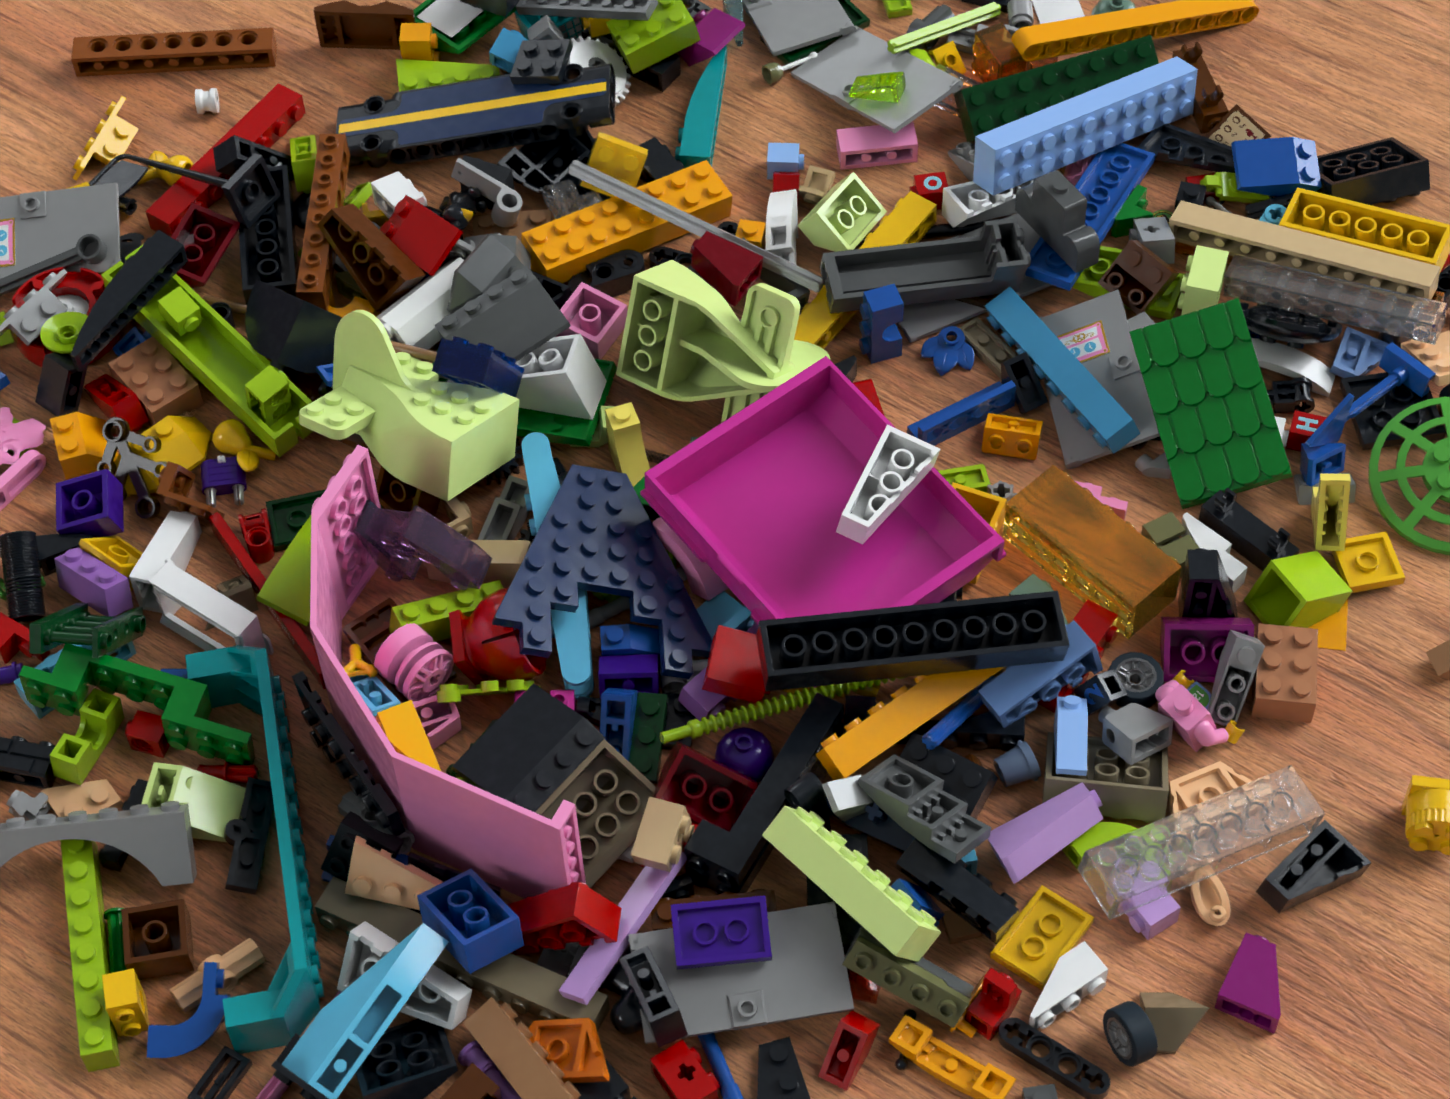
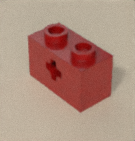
[650,1039,720,1099]

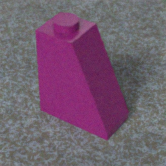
[1215,932,1281,1034]

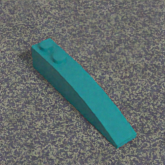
[675,45,727,168]

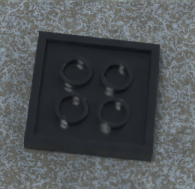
[1340,372,1446,451]

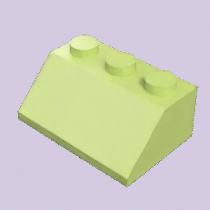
[797,172,887,252]

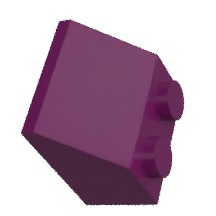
[678,8,746,67]

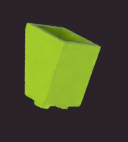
[1243,551,1353,628]

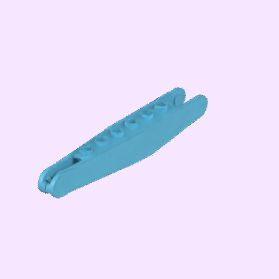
[521,432,594,700]

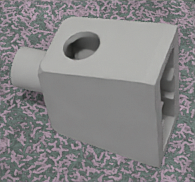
[1098,703,1173,765]

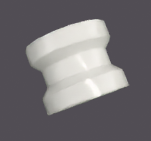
[195,88,219,114]

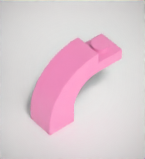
[653,517,728,601]

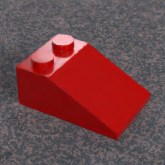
[380,195,463,276]

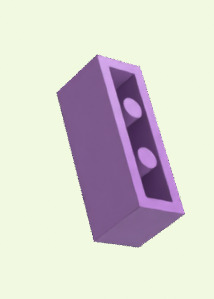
[54,547,133,617]

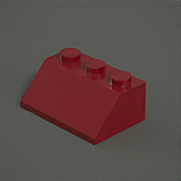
[171,202,241,288]
[654,741,759,832]

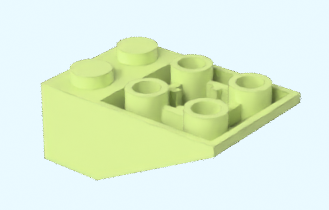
[141,762,246,842]

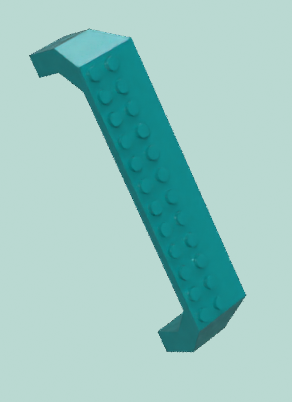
[185,645,325,1054]

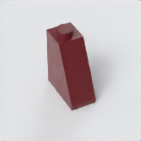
[690,231,764,307]

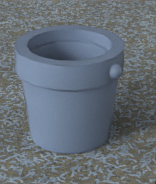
[993,740,1041,787]

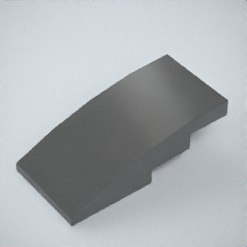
[858,754,991,864]

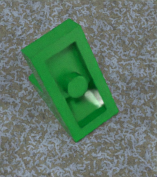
[1111,185,1154,238]

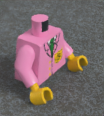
[1155,670,1245,752]

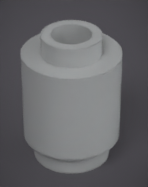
[1007,0,1034,28]

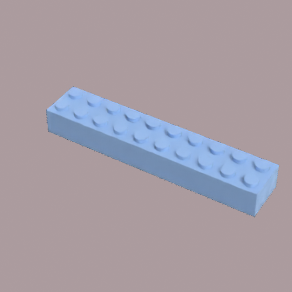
[973,56,1198,196]

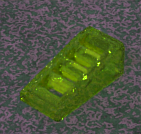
[849,72,906,103]

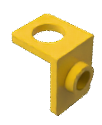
[928,41,966,77]

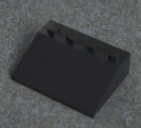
[1316,137,1430,205]
[451,683,605,812]

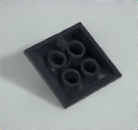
[356,1018,458,1099]

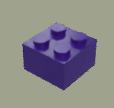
[56,469,124,538]

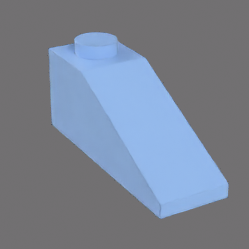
[1054,695,1088,776]

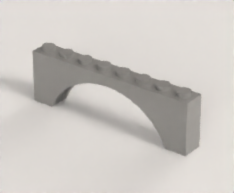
[0,801,197,886]

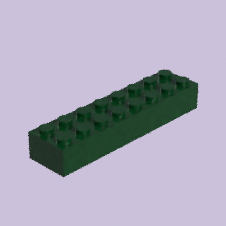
[953,35,1159,142]

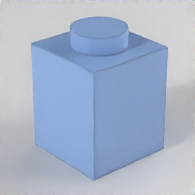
[767,142,804,180]

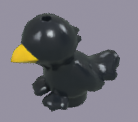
[439,186,488,231]

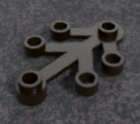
[97,417,168,519]

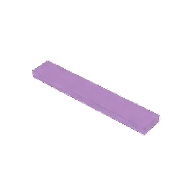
[559,852,687,1005]

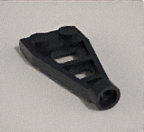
[576,693,697,750]

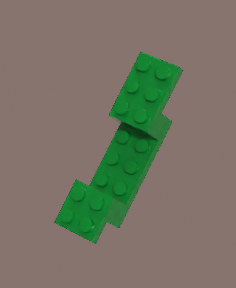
[19,644,255,765]

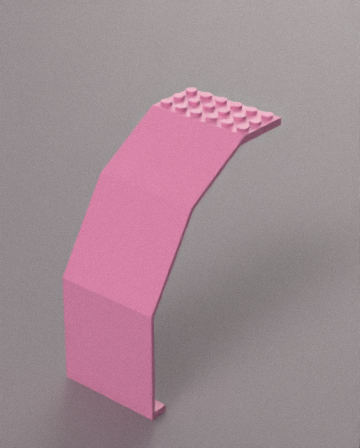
[310,445,586,899]

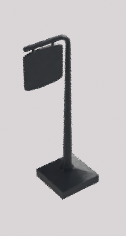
[89,153,281,229]

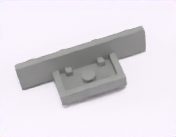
[0,269,68,346]

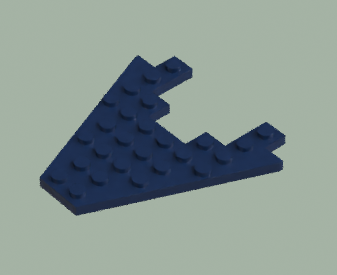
[492,464,712,679]

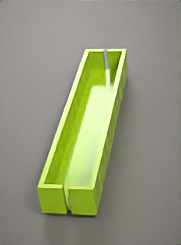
[101,245,313,457]

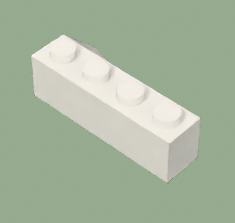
[942,174,1046,228]

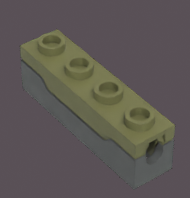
[842,926,974,1028]

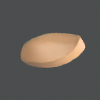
[1190,865,1231,926]

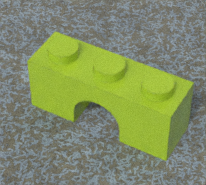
[49,688,124,786]

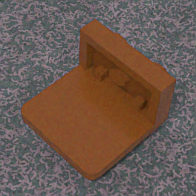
[156,461,225,521]

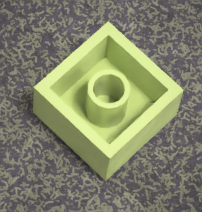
[1177,245,1229,315]

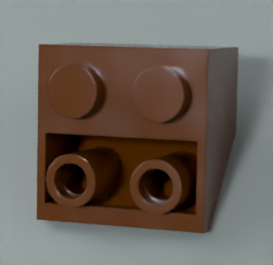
[1098,240,1179,315]

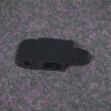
[568,249,645,297]

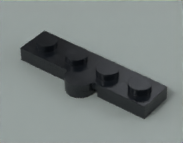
[224,777,274,895]

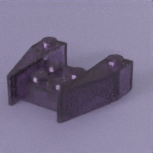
[354,500,493,590]

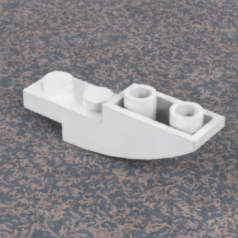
[765,189,798,265]

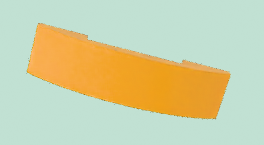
[888,1014,1016,1099]

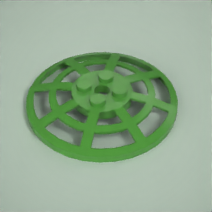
[1368,397,1450,555]

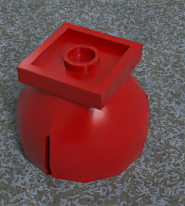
[449,588,546,686]

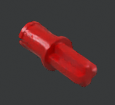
[197,762,259,783]

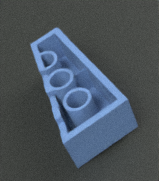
[978,620,1103,728]

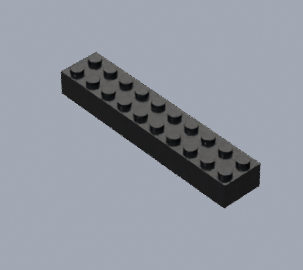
[756,591,1070,692]

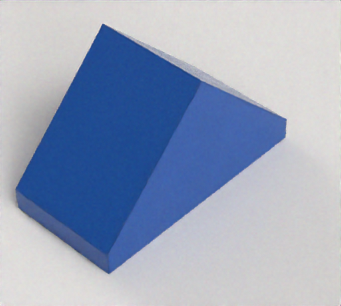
[1300,443,1346,486]

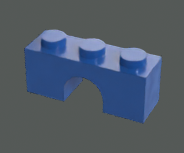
[859,284,904,364]

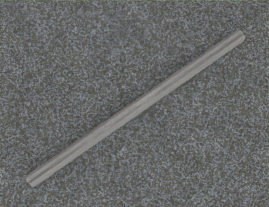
[569,160,824,292]

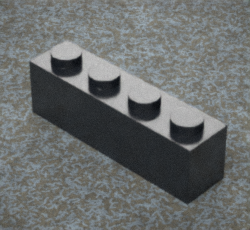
[896,838,1019,944]

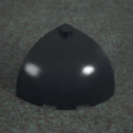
[245,280,342,373]

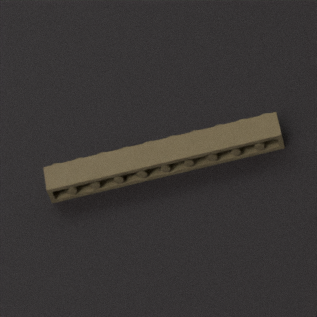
[315,876,610,1032]

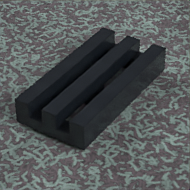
[188,1046,253,1099]

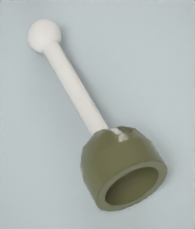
[762,52,818,84]

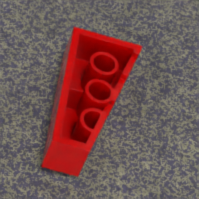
[507,882,622,955]

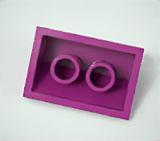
[1160,617,1254,682]

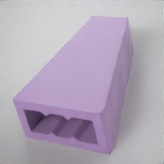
[988,782,1103,884]

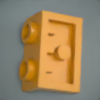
[981,413,1043,460]

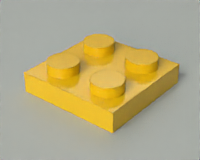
[1331,531,1405,593]

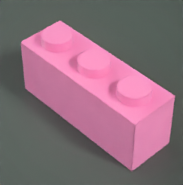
[836,121,918,170]

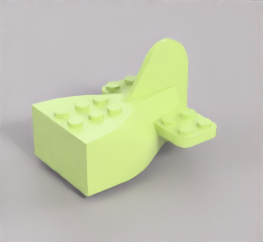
[616,260,830,423]
[299,310,520,502]

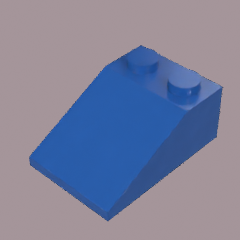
[1231,137,1322,197]

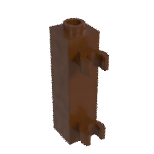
[1172,42,1229,134]

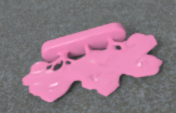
[0,407,46,511]

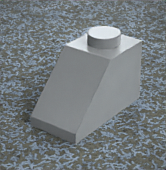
[822,775,874,822]

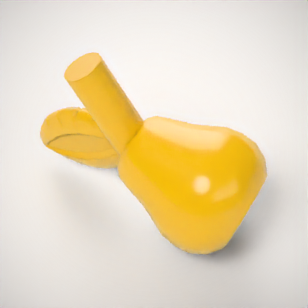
[138,150,194,186]
[212,419,276,472]

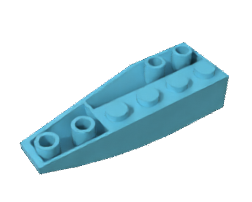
[282,923,449,1099]

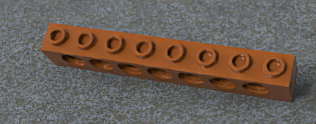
[71,28,277,77]
[296,134,350,311]

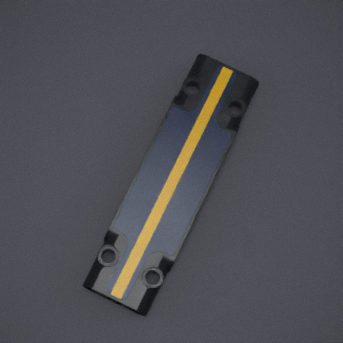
[336,63,616,168]

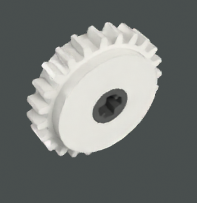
[567,36,631,107]

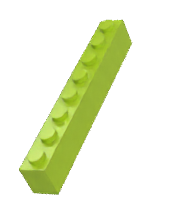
[60,839,120,1072]

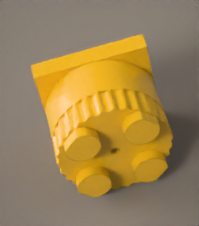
[1401,775,1450,855]

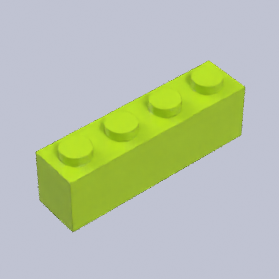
[389,580,504,642]

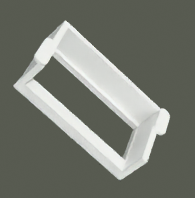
[149,558,274,655]

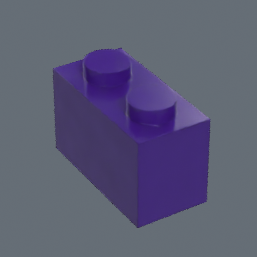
[598,654,659,699]

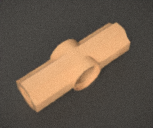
[169,938,265,1013]

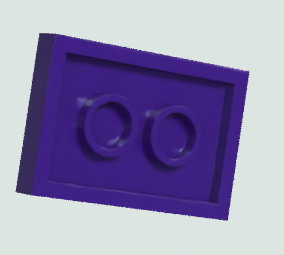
[671,896,772,970]

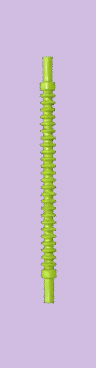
[660,677,906,744]

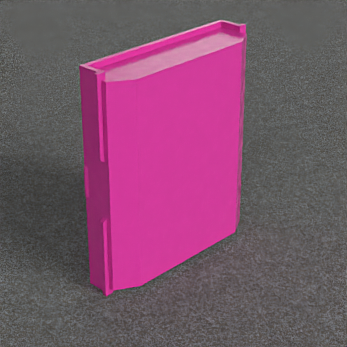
[640,356,1006,688]

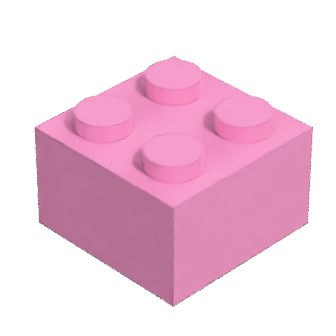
[555,282,628,359]

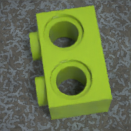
[245,365,292,427]

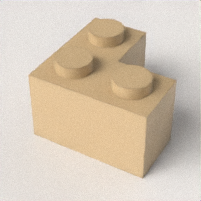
[631,796,694,872]

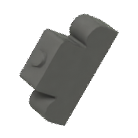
[1015,170,1100,273]

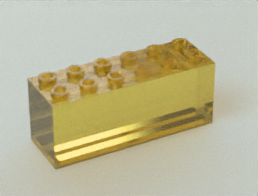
[1003,464,1182,639]

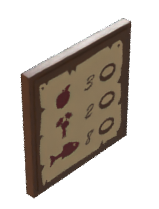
[1205,104,1271,147]

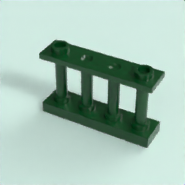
[29,603,146,658]

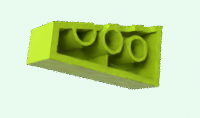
[396,59,500,92]

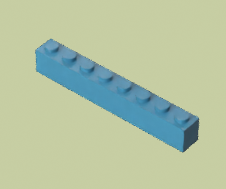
[984,286,1140,454]

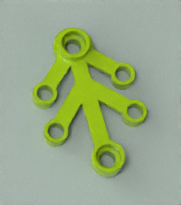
[437,679,541,703]

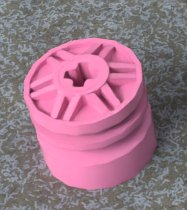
[374,623,454,702]

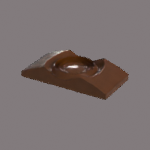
[313,0,416,50]
[342,598,457,703]

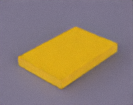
[990,885,1094,991]

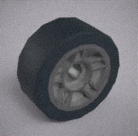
[1108,652,1164,708]
[1103,1001,1158,1067]

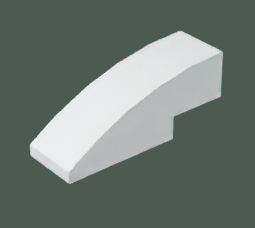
[1181,512,1248,593]

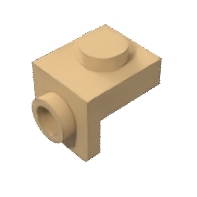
[798,165,836,205]
[444,496,474,540]

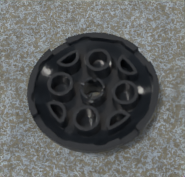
[1240,303,1343,349]

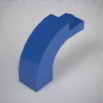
[147,962,231,1058]

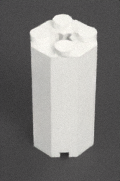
[377,257,464,350]

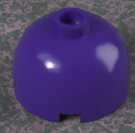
[714,727,774,783]

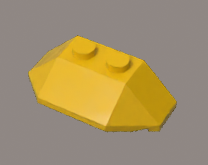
[114,415,212,497]

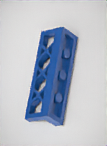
[907,380,1016,446]

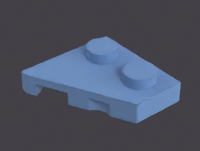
[1330,327,1389,378]

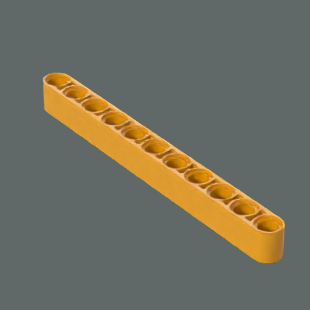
[1011,0,1259,61]

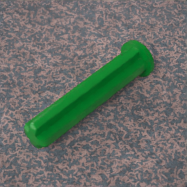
[103,907,127,973]

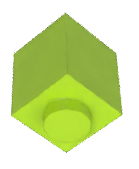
[158,286,202,337]

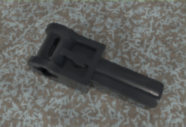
[1267,377,1315,413]

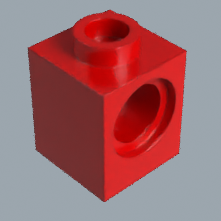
[125,710,170,758]

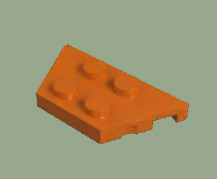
[500,1018,610,1083]

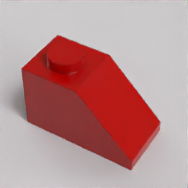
[818,1010,880,1091]

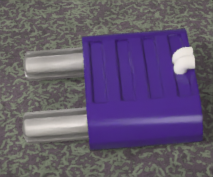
[200,455,247,508]

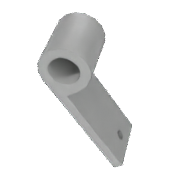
[451,157,523,227]

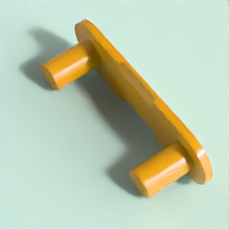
[949,968,990,1038]

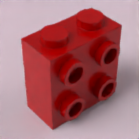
[702,625,770,703]

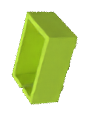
[606,0,701,74]

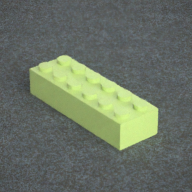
[762,806,942,962]

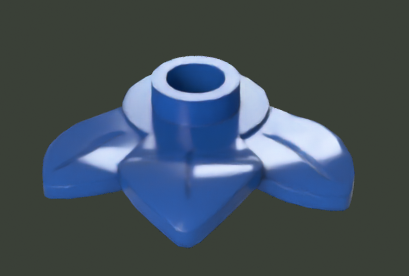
[921,326,974,376]

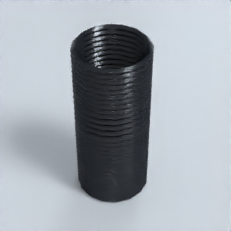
[0,531,46,622]

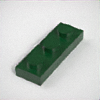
[629,692,669,784]

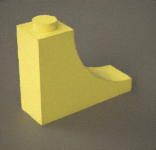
[605,402,650,487]
[1311,474,1351,551]

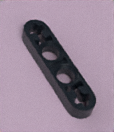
[998,1018,1110,1099]

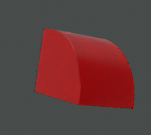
[773,171,800,206]

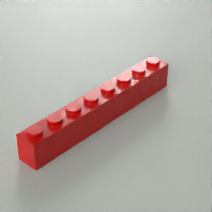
[145,83,306,237]

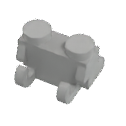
[6,790,51,821]

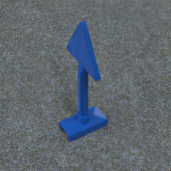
[1305,342,1436,447]

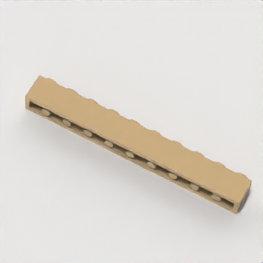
[1169,200,1440,307]

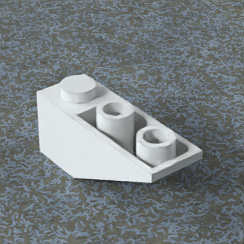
[1029,941,1108,1029]

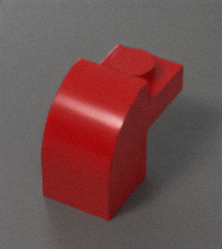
[965,968,1022,1041]

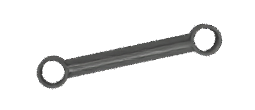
[0,234,107,296]

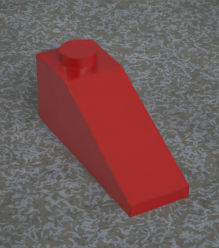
[83,373,149,432]

